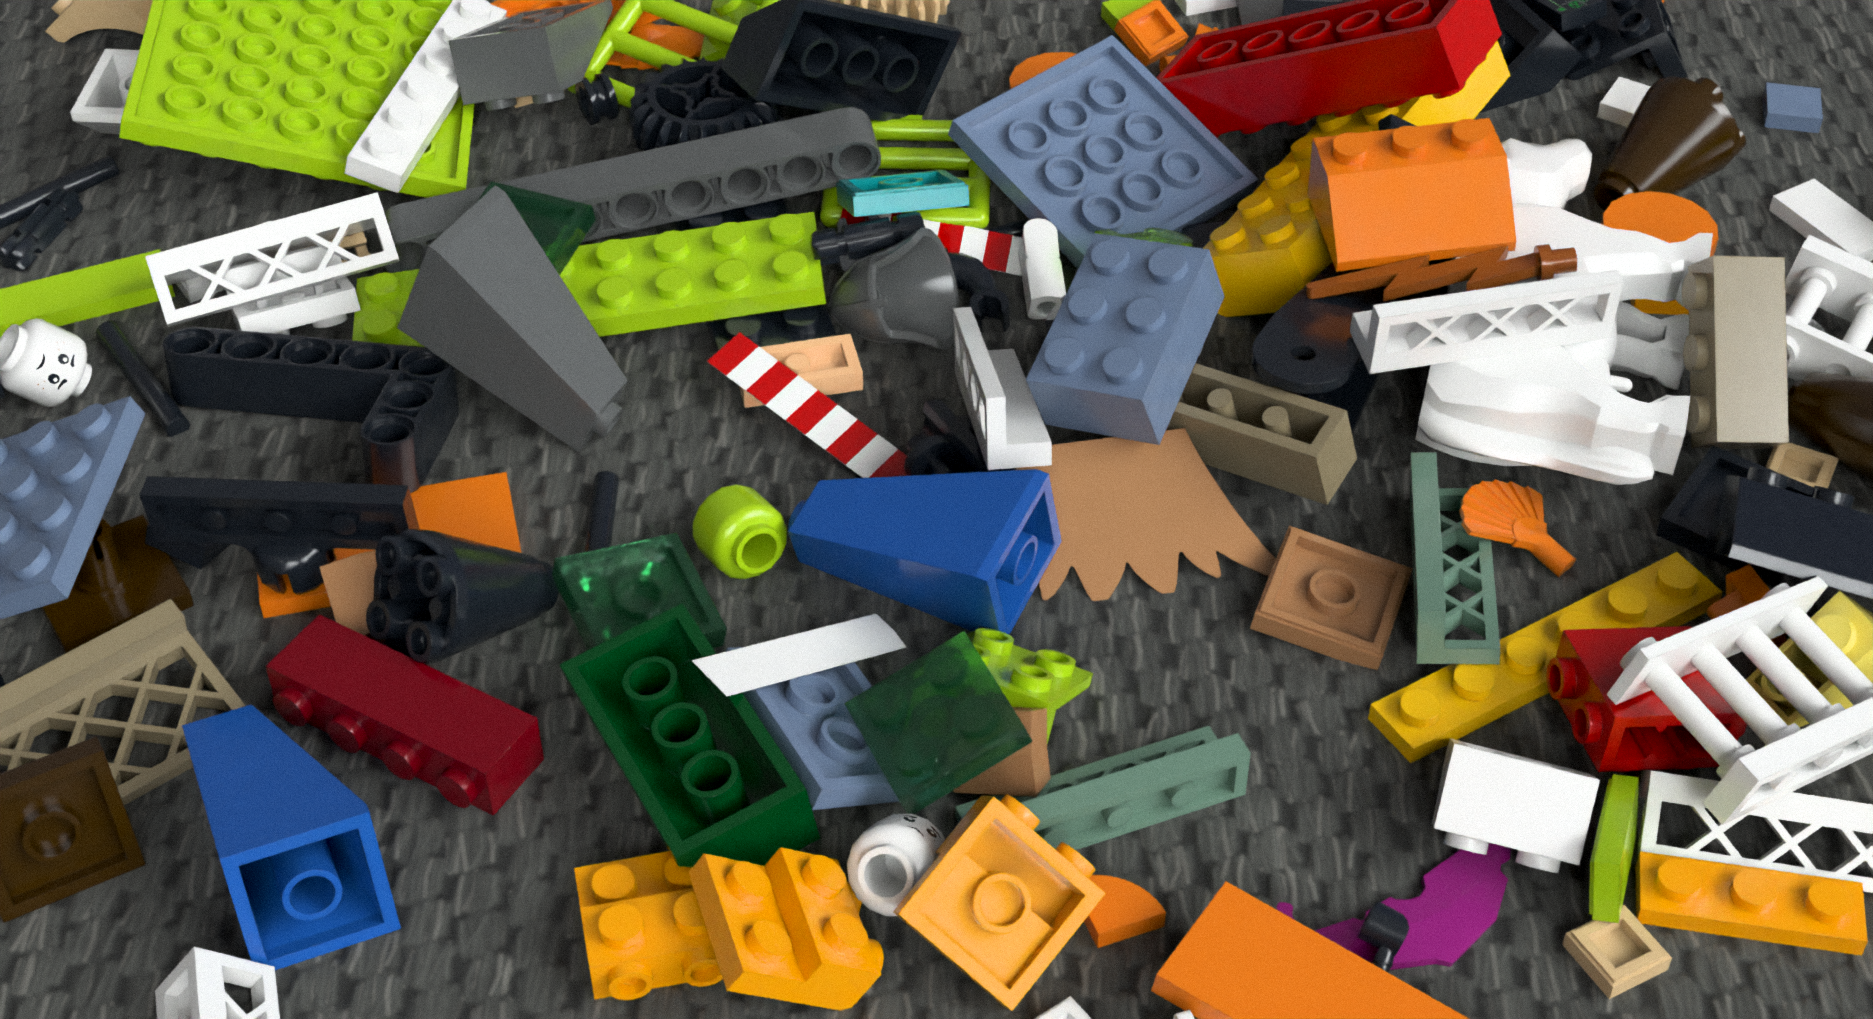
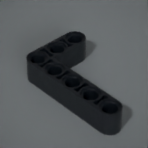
[162,327,459,493]

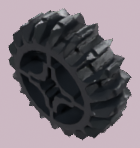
[629,56,778,151]

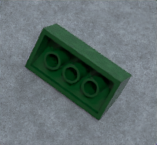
[559,603,820,867]

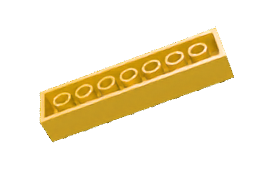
[1203,40,1510,317]

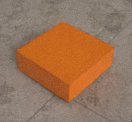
[1114,0,1189,66]

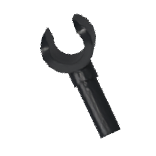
[1357,902,1409,973]

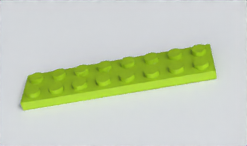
[352,212,826,347]

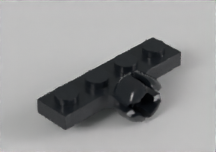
[139,476,420,595]

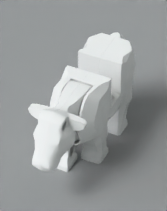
[1415,138,1713,485]

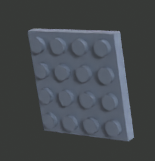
[948,35,1259,269]
[0,396,146,620]

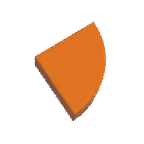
[1084,875,1166,948]

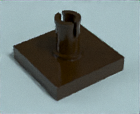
[40,514,194,654]
[0,736,146,923]

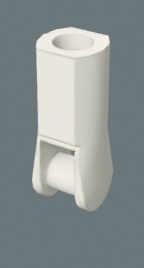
[1018,218,1066,320]

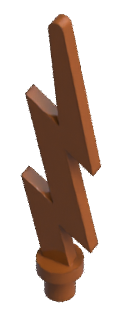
[1306,244,1577,302]

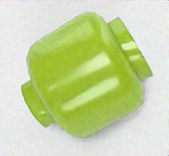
[693,484,787,579]

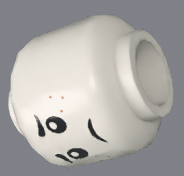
[0,318,92,407]
[847,814,945,916]

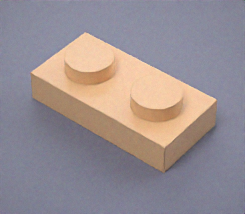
[739,333,863,408]

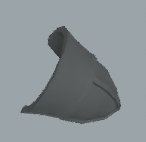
[827,227,959,349]

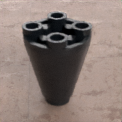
[366,529,559,665]

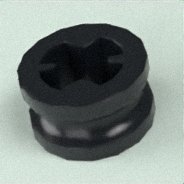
[575,72,618,125]

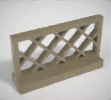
[0,599,246,805]

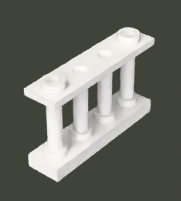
[1785,235,1873,381]
[1606,576,1873,825]

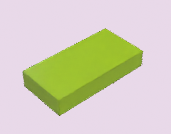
[1589,774,1639,923]

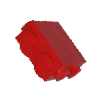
[1546,626,1747,772]

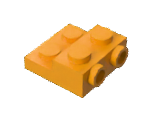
[893,794,1106,1011]
[688,847,884,1011]
[574,851,723,1000]

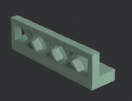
[1410,452,1500,664]
[955,726,1251,850]

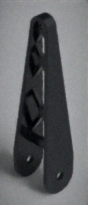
[1251,261,1430,435]

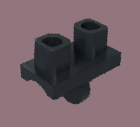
[904,399,1016,476]

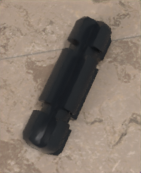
[0,187,83,272]
[810,211,925,266]

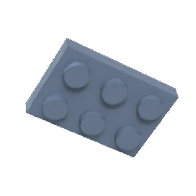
[725,647,937,810]

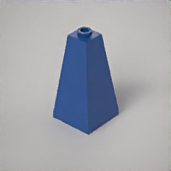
[788,469,1062,634]
[182,704,401,970]

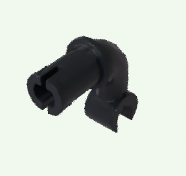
[945,248,1010,334]

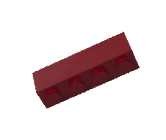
[265,614,544,816]

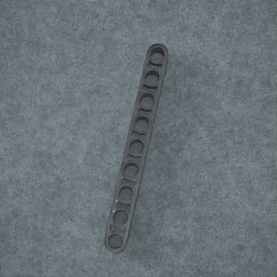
[382,107,881,273]

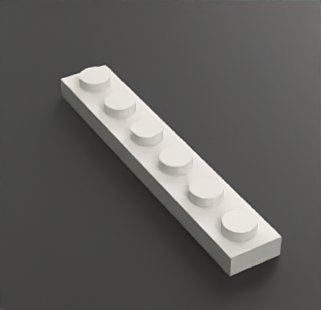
[344,0,507,193]

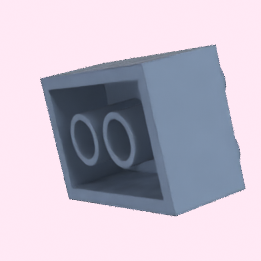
[1026,233,1225,445]

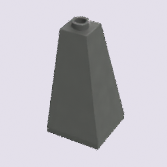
[397,185,628,452]

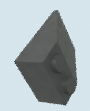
[448,0,613,110]

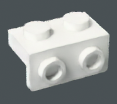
[224,241,361,335]

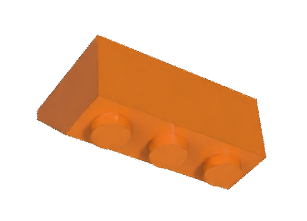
[1308,118,1517,272]

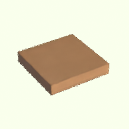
[1250,526,1413,670]

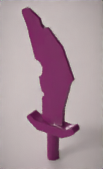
[1276,843,1510,970]

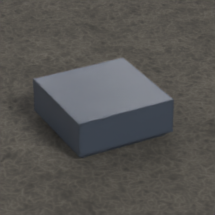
[1762,82,1823,133]

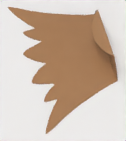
[1016,428,1276,601]

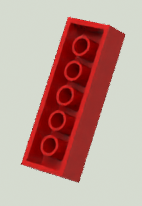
[1156,0,1502,138]

